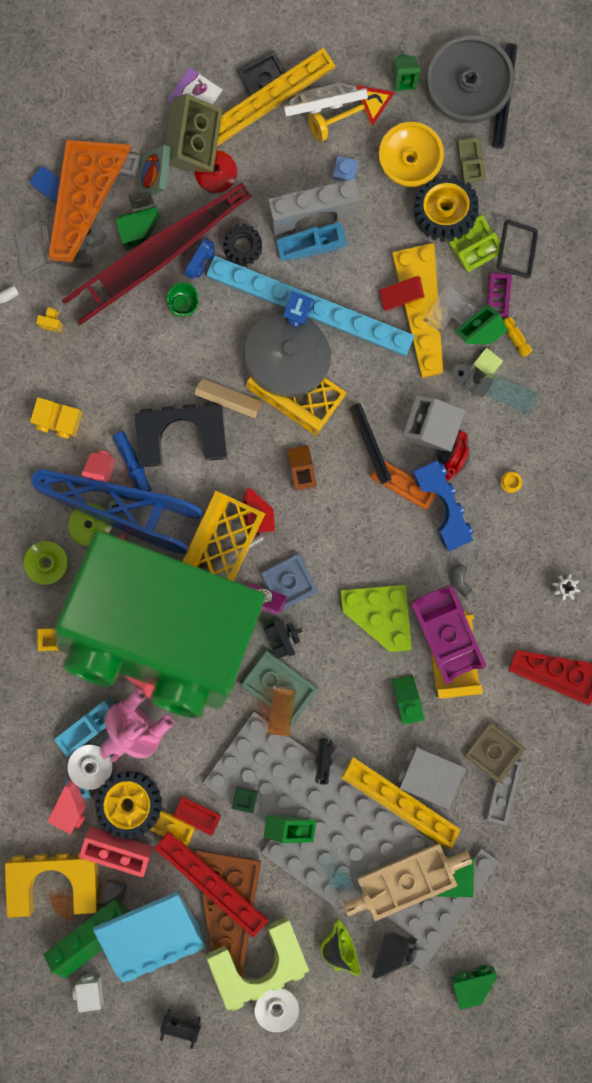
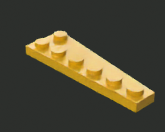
[392,243,443,379]

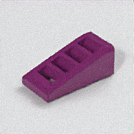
[487,273,512,318]

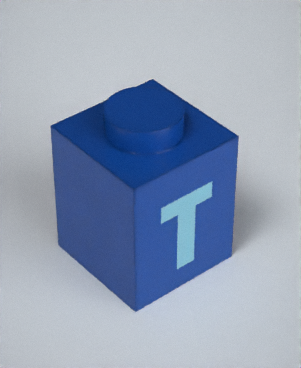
[283,291,315,327]

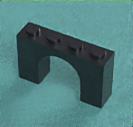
[134,402,228,467]

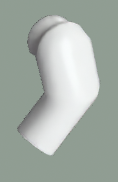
[0,286,18,304]

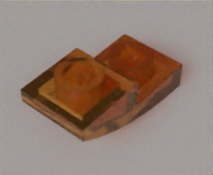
[267,687,296,737]

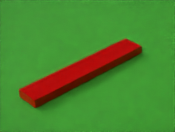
[154,830,269,938]

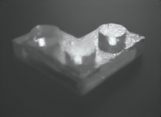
[423,284,482,333]

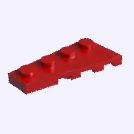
[507,650,592,706]

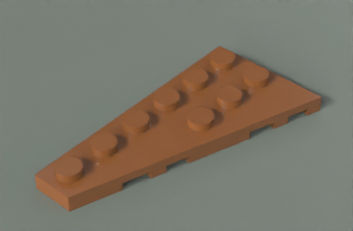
[196,849,261,992]

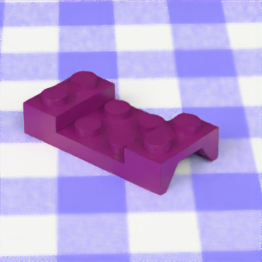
[410,584,487,684]

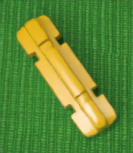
[503,317,532,357]

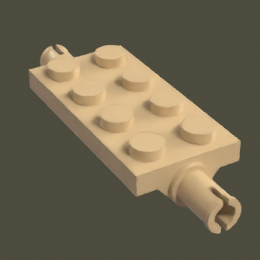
[343,843,473,921]

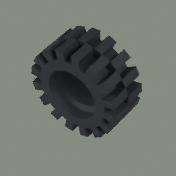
[223,224,262,266]

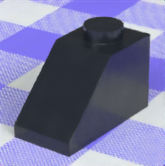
[372,932,417,979]

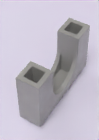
[269,179,360,236]

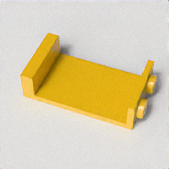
[431,611,483,699]

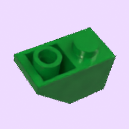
[115,206,160,250]
[450,965,498,1010]

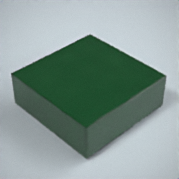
[232,786,258,813]

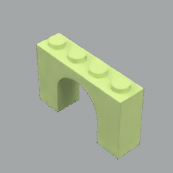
[204,917,309,1011]

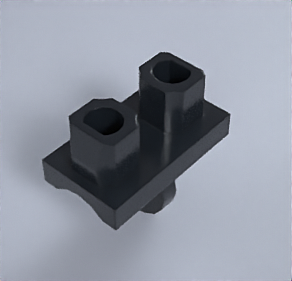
[264,618,303,658]

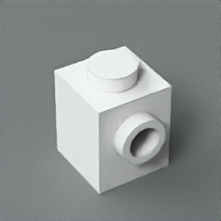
[73,974,104,1013]

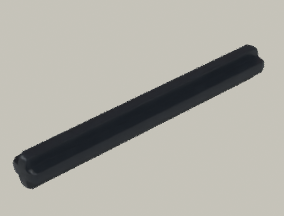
[492,43,517,149]

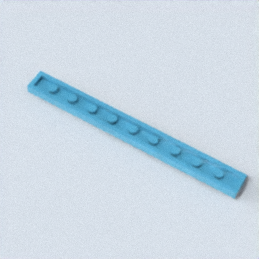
[206,256,415,357]

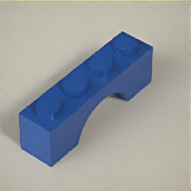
[410,460,473,552]

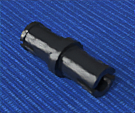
[315,738,333,785]

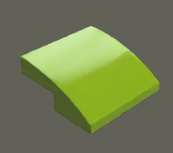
[446,215,505,273]

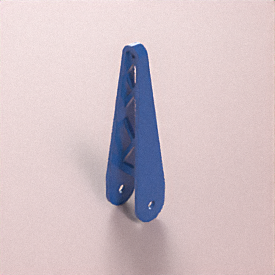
[31,469,203,554]

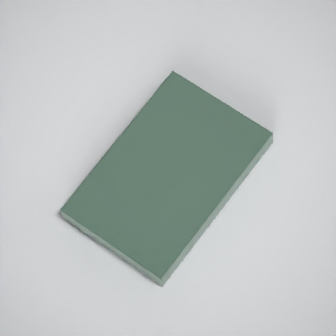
[240,650,319,724]

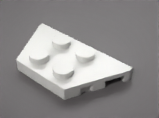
[284,83,368,116]

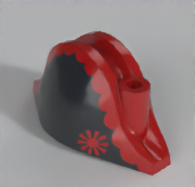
[437,431,470,482]

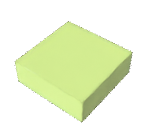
[474,348,503,376]

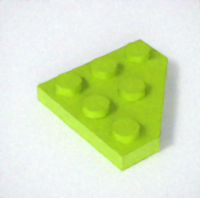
[341,585,412,652]

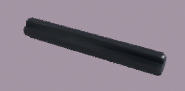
[350,403,392,484]

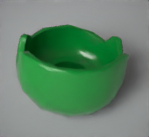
[166,282,199,318]

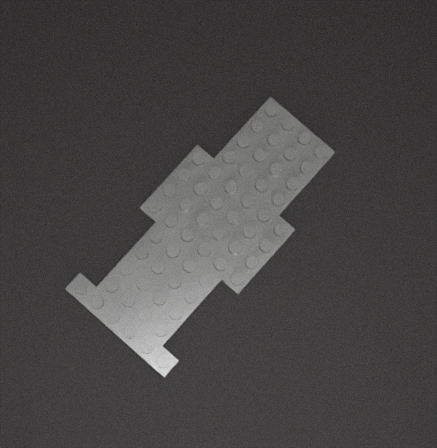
[203,711,499,971]

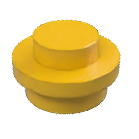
[500,471,522,493]

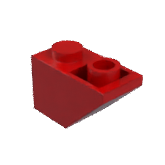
[242,488,275,533]

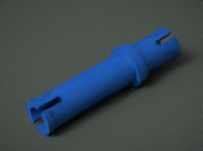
[112,431,152,492]

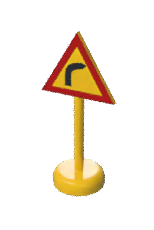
[308,85,395,142]

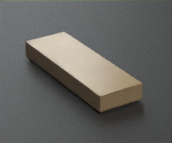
[195,378,263,418]

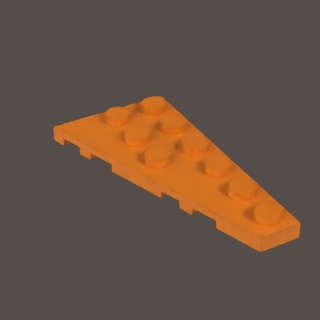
[49,140,132,262]

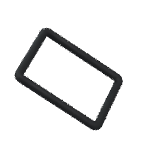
[497,220,538,278]

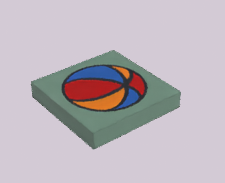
[137,145,171,198]

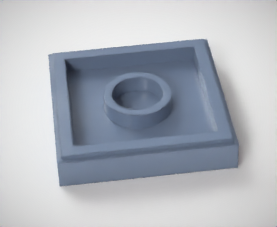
[260,553,319,610]

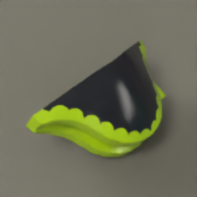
[320,919,361,976]

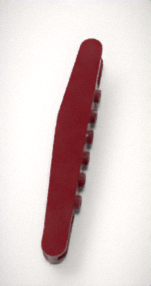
[61,182,252,326]

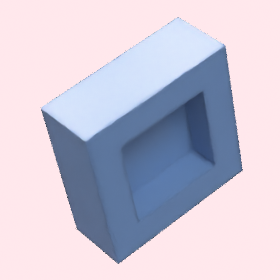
[333,156,358,181]

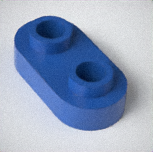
[185,238,216,280]

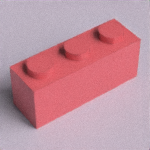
[79,826,153,878]

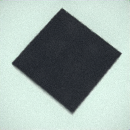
[236,50,286,96]

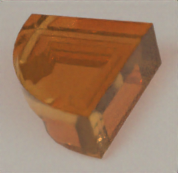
[51,896,74,921]

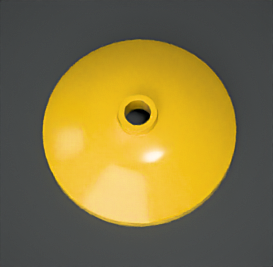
[379,122,444,187]

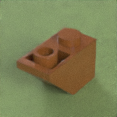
[287,445,317,492]

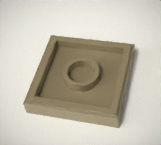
[464,721,526,784]

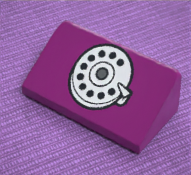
[245,582,287,615]

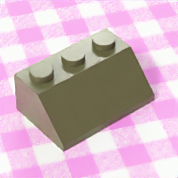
[166,93,222,173]

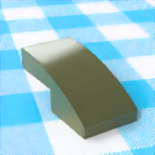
[457,137,486,184]

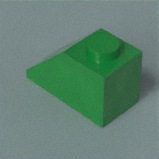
[392,54,420,91]
[454,304,508,344]
[392,675,425,725]
[263,814,317,843]

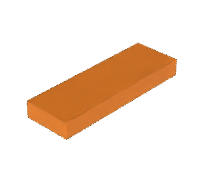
[370,461,436,510]

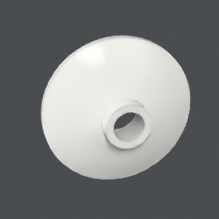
[68,745,112,790]
[255,988,299,1032]

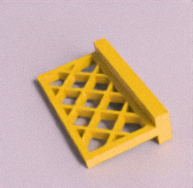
[246,377,347,437]
[183,491,265,581]

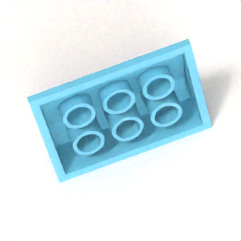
[93,892,206,983]

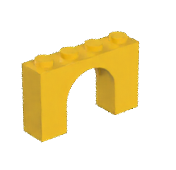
[5,852,100,918]

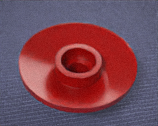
[195,150,237,193]

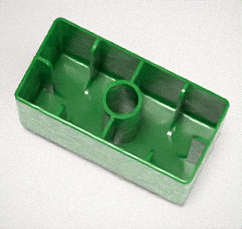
[54,531,266,719]

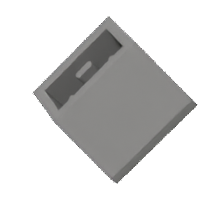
[403,395,465,452]

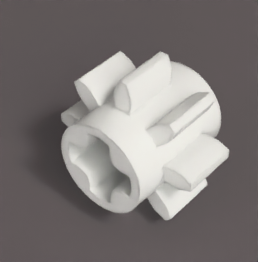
[552,574,580,601]

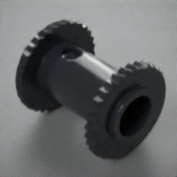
[160,1009,201,1049]

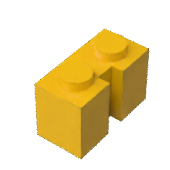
[30,397,83,439]

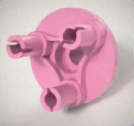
[99,688,174,762]

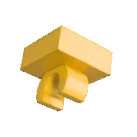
[36,307,63,333]

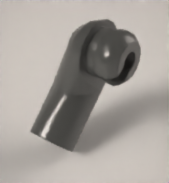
[451,564,472,597]

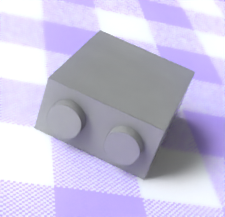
[397,745,466,809]

